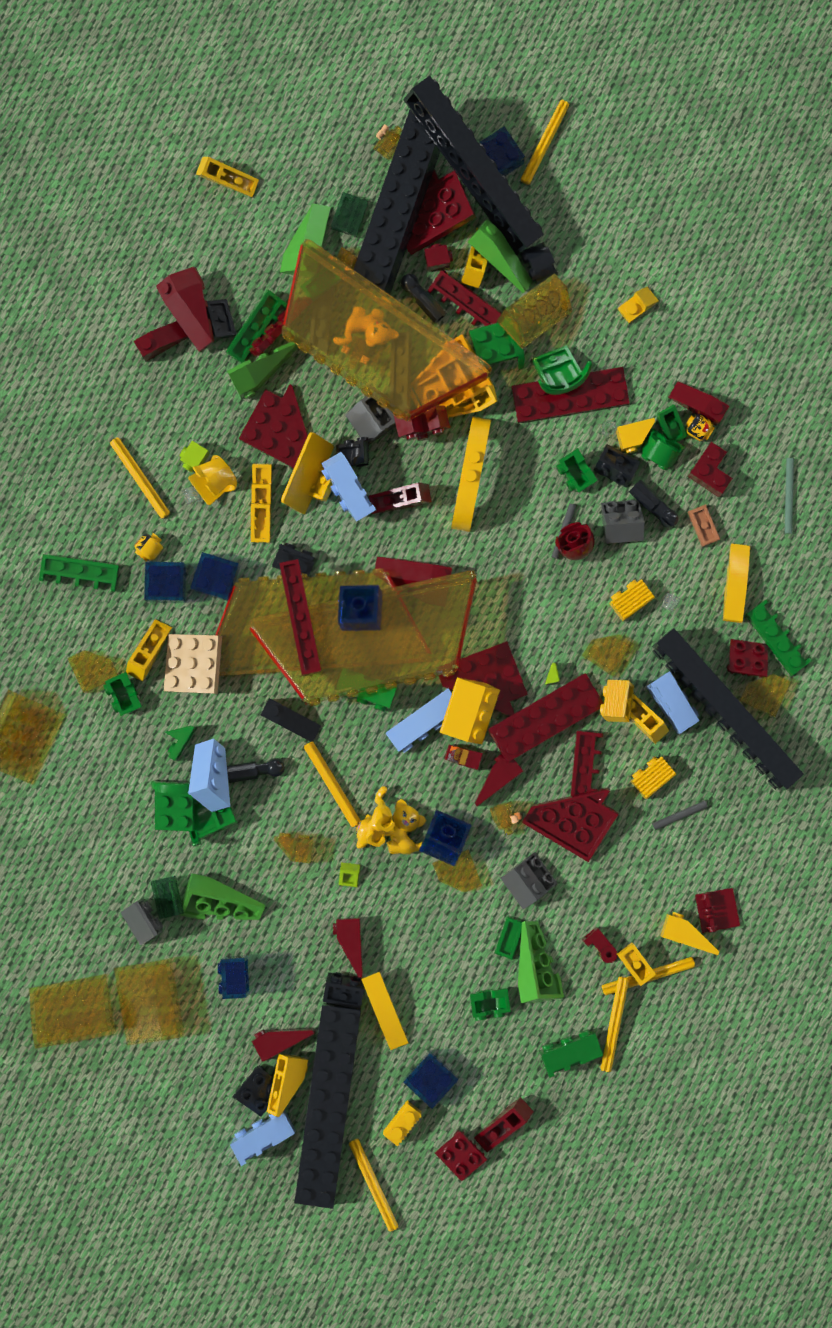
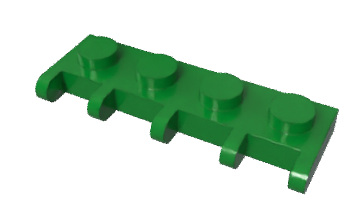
[226,289,287,363]
[39,554,120,592]
[745,599,812,676]

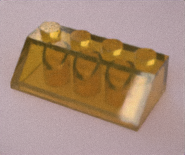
[497,273,572,349]

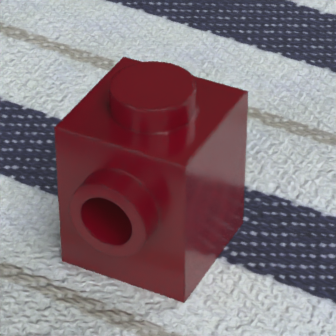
[424,244,453,272]

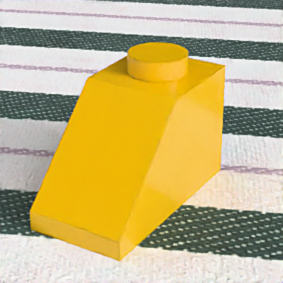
[616,418,655,454]

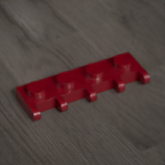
[428,270,503,326]
[249,297,313,356]
[570,731,603,796]

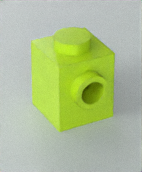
[180,441,210,473]

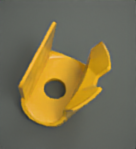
[188,455,237,505]

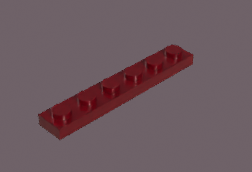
[279,559,322,676]

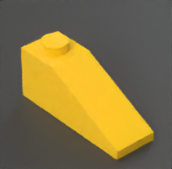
[196,157,259,197]
[461,228,488,288]
[126,619,172,681]
[630,694,669,744]
[660,912,719,955]
[267,1054,308,1117]

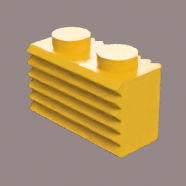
[609,579,655,621]
[600,680,634,722]
[630,756,676,799]
[383,1100,421,1146]

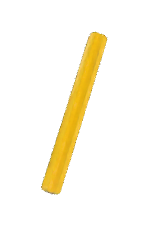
[521,100,569,185]
[110,437,170,519]
[304,741,361,827]
[602,957,695,995]
[601,976,629,1072]
[349,1139,398,1232]

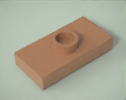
[687,504,720,547]

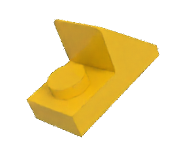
[618,286,659,324]
[617,943,656,986]

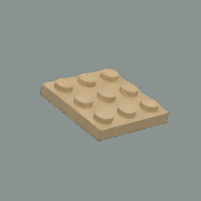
[164,634,222,694]

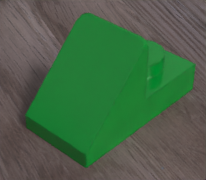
[656,404,687,442]
[165,726,196,761]

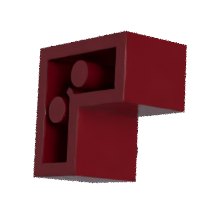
[394,405,450,441]
[687,442,733,497]

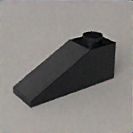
[260,698,321,742]

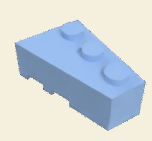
[321,452,376,522]
[646,671,699,734]
[188,739,230,812]
[230,1110,296,1166]

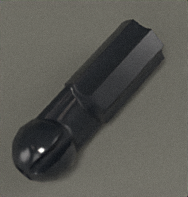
[401,273,447,324]
[629,480,678,528]
[227,758,285,783]

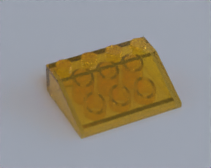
[0,689,65,785]
[114,957,185,1045]
[29,974,116,1049]

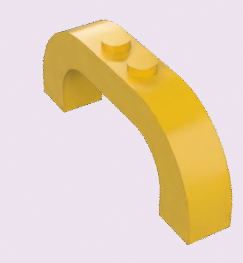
[451,416,491,532]

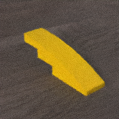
[251,463,272,543]
[723,543,750,623]
[361,971,408,1050]

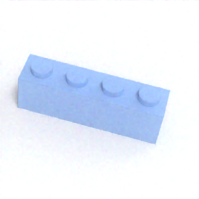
[385,689,452,753]

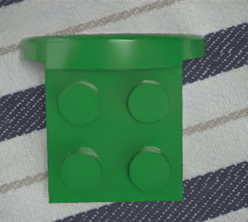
[469,316,525,370]
[532,345,592,395]
[151,780,195,831]
[189,799,237,847]

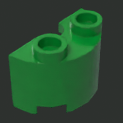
[641,428,685,470]
[556,448,598,493]
[103,672,142,716]
[470,988,511,1021]

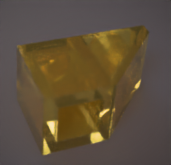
[274,833,314,863]

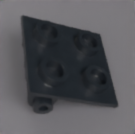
[232,1065,274,1117]

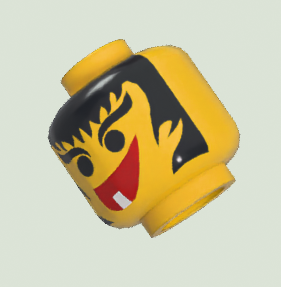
[685,413,715,441]
[134,533,163,562]

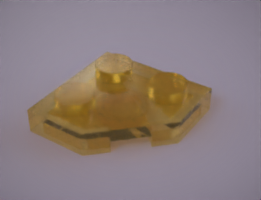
[582,634,635,677]
[67,650,118,693]
[739,674,791,717]
[433,849,482,892]

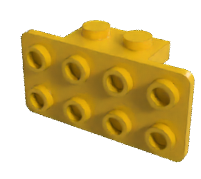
[281,432,334,514]

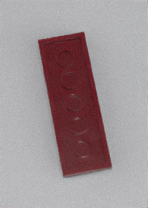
[511,367,630,423]
[487,673,604,763]

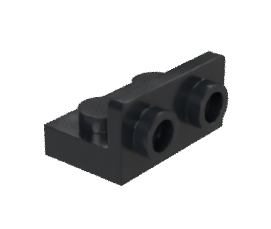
[206,299,237,343]
[594,444,640,488]
[272,543,316,581]
[323,972,365,1009]

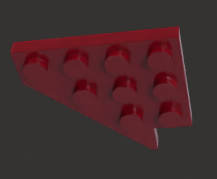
[406,169,477,255]
[238,384,308,469]
[436,641,528,716]
[522,788,618,862]

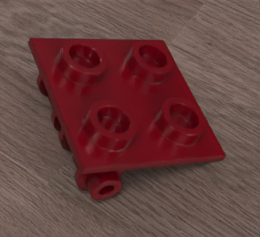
[727,639,768,678]
[695,888,740,933]
[435,1130,487,1181]

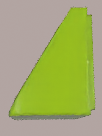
[545,663,560,685]
[339,862,360,887]

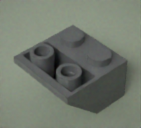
[345,390,396,445]
[601,500,644,544]
[500,852,557,909]
[120,899,163,946]

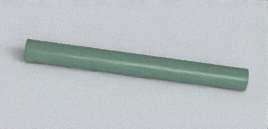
[784,458,794,534]

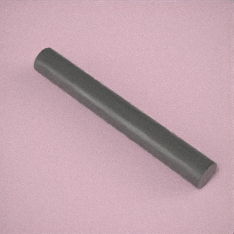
[551,503,576,559]
[652,800,708,830]

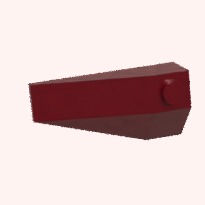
[156,266,214,352]
[374,556,452,607]

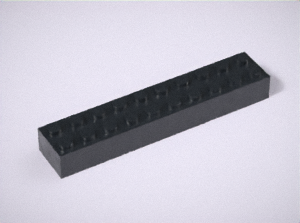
[403,76,544,255]
[349,110,440,298]
[652,628,804,790]
[294,1003,361,1209]

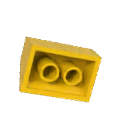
[440,677,500,744]

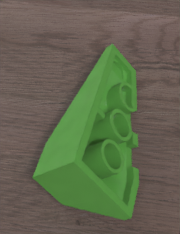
[280,203,331,278]
[468,219,533,293]
[227,340,299,399]
[180,873,265,920]
[518,921,564,1003]

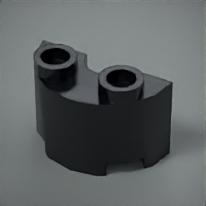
[521,242,558,284]
[336,437,370,467]

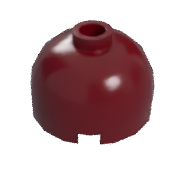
[555,522,595,561]

